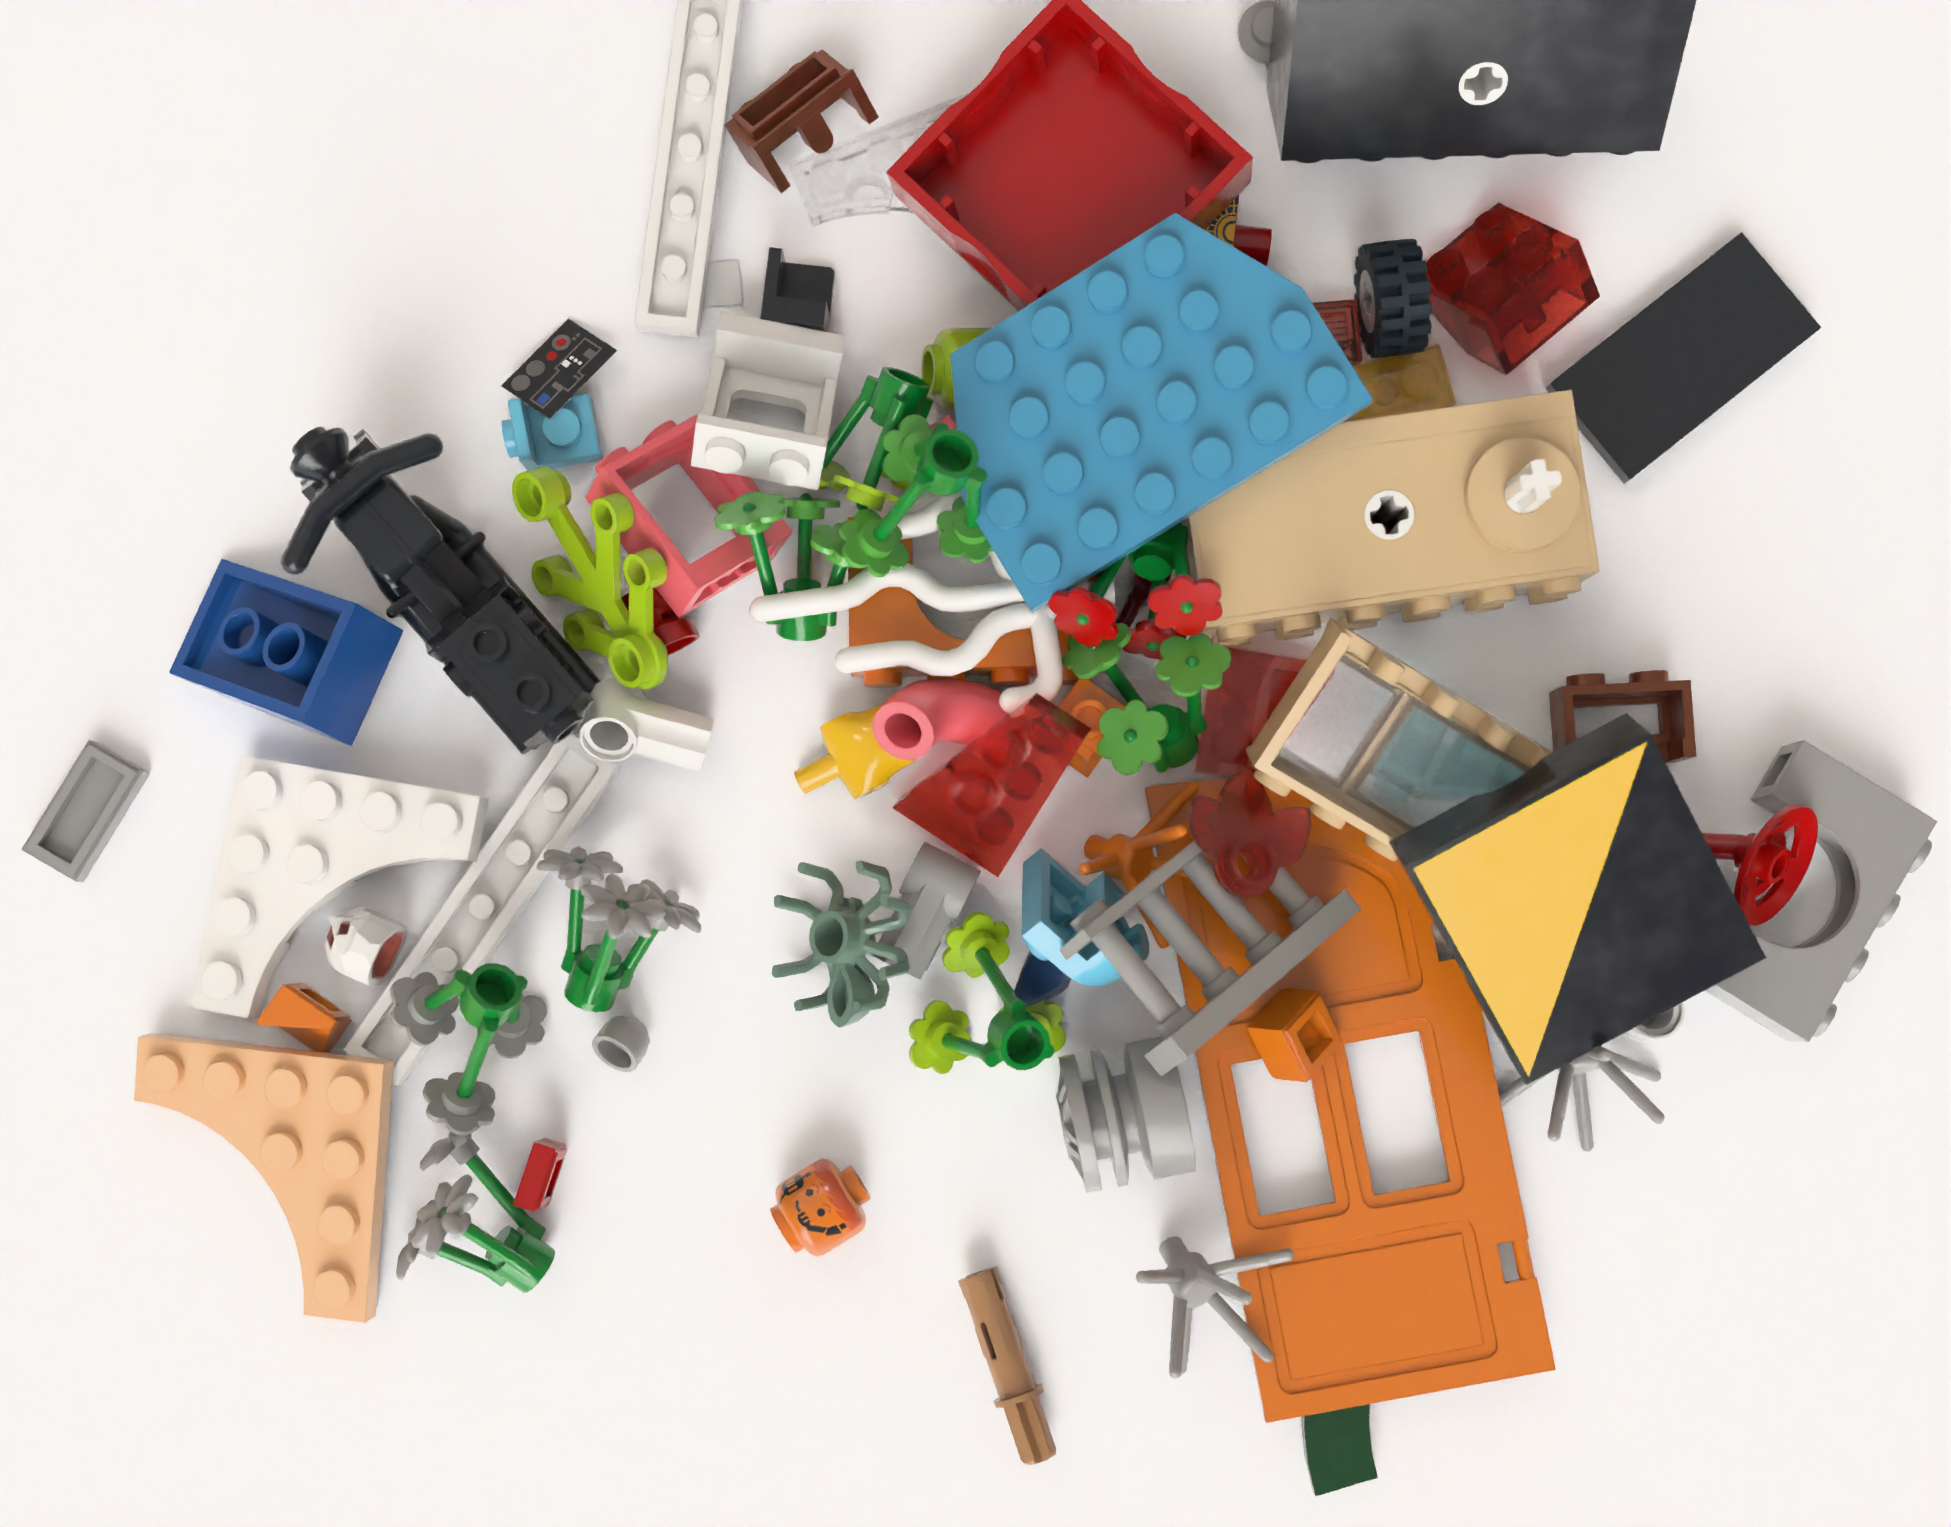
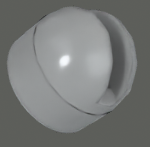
[592,1016,650,1072]

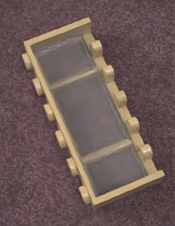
[1246,617,1553,861]

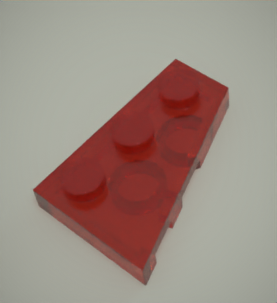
[892,693,1092,877]

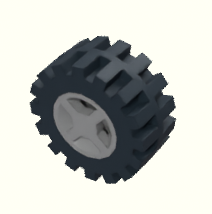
[1354,239,1432,358]

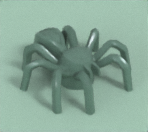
[772,861,911,1028]

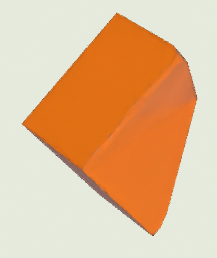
[256,983,352,1053]
[1246,988,1343,1082]

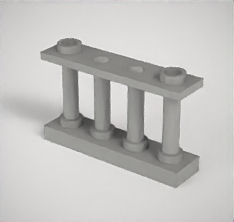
[1058,788,1361,1076]

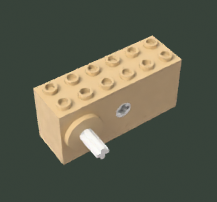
[1180,390,1600,648]

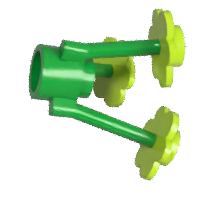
[819,367,934,511]

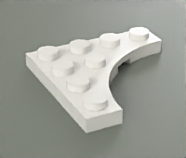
[188,755,489,1019]

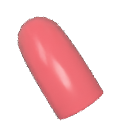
[872,677,1033,763]

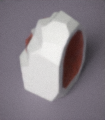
[325,906,407,985]

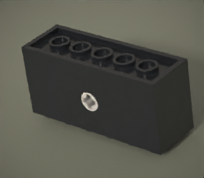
[1266,0,1697,163]

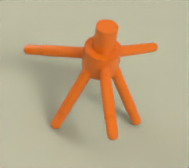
[1079,781,1234,949]

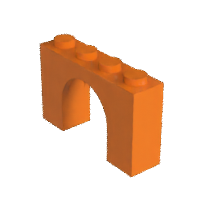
[847,516,1104,688]

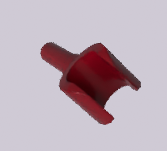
[1115,569,1172,628]

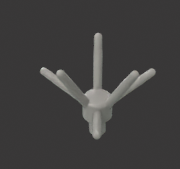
[1499,1046,1665,1152]
[1136,1236,1294,1379]

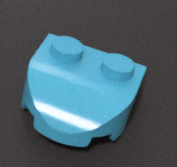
[1021,848,1149,986]

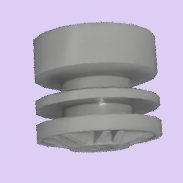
[1056,1036,1196,1193]

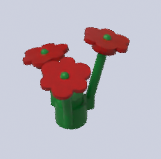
[1048,523,1223,660]

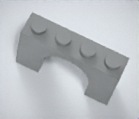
[1705,740,1938,1042]

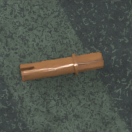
[958,1266,1056,1465]

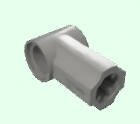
[872,842,981,980]

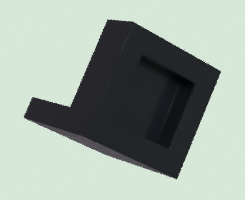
[760,247,835,332]

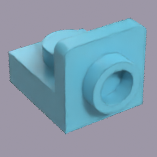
[501,393,603,471]

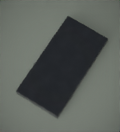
[1545,232,1822,484]

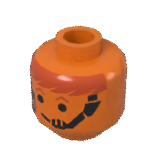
[770,1158,871,1257]

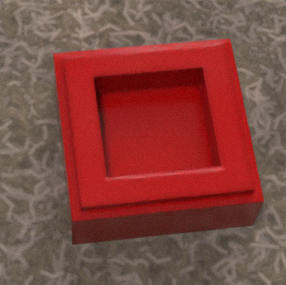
[513,1138,568,1212]

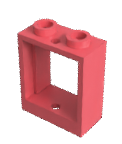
[585,414,793,617]

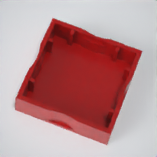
[886,0,1253,311]

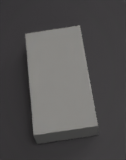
[21,740,150,883]

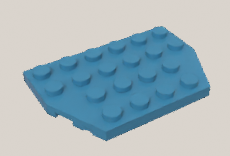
[950,213,1373,613]

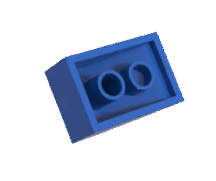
[169,559,404,746]

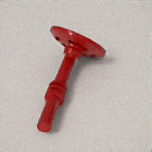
[1702,803,1818,926]

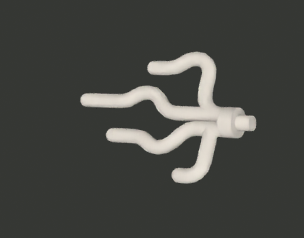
[749,490,1115,714]

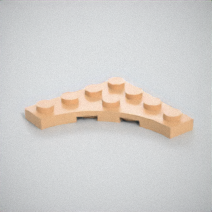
[134,1033,394,1323]

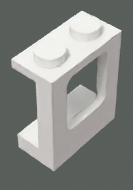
[691,311,846,490]

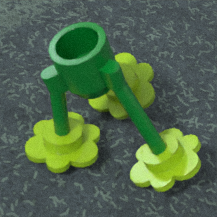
[909,911,1066,1074]

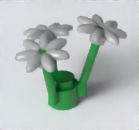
[537,846,702,1012]
[396,1125,555,1293]

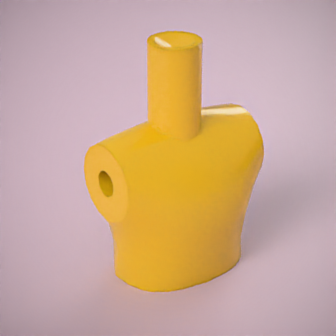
[794,703,916,799]

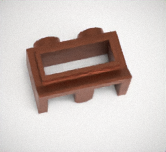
[724,49,879,194]
[1549,670,1697,763]

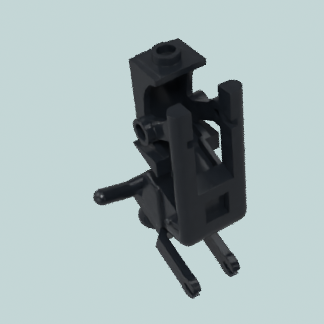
[280,426,601,754]

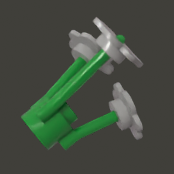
[390,963,547,1136]

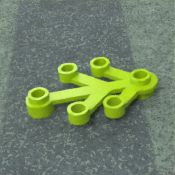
[512,466,668,689]

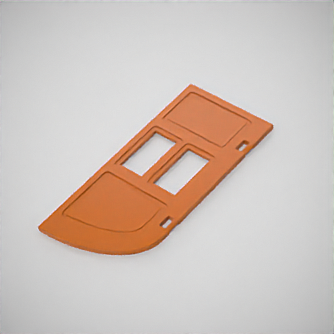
[1145,779,1556,1423]

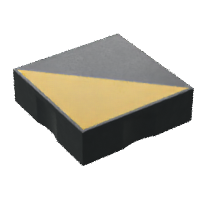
[1389,713,1766,1085]

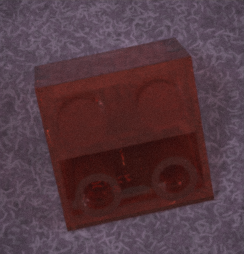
[1426,202,1600,376]

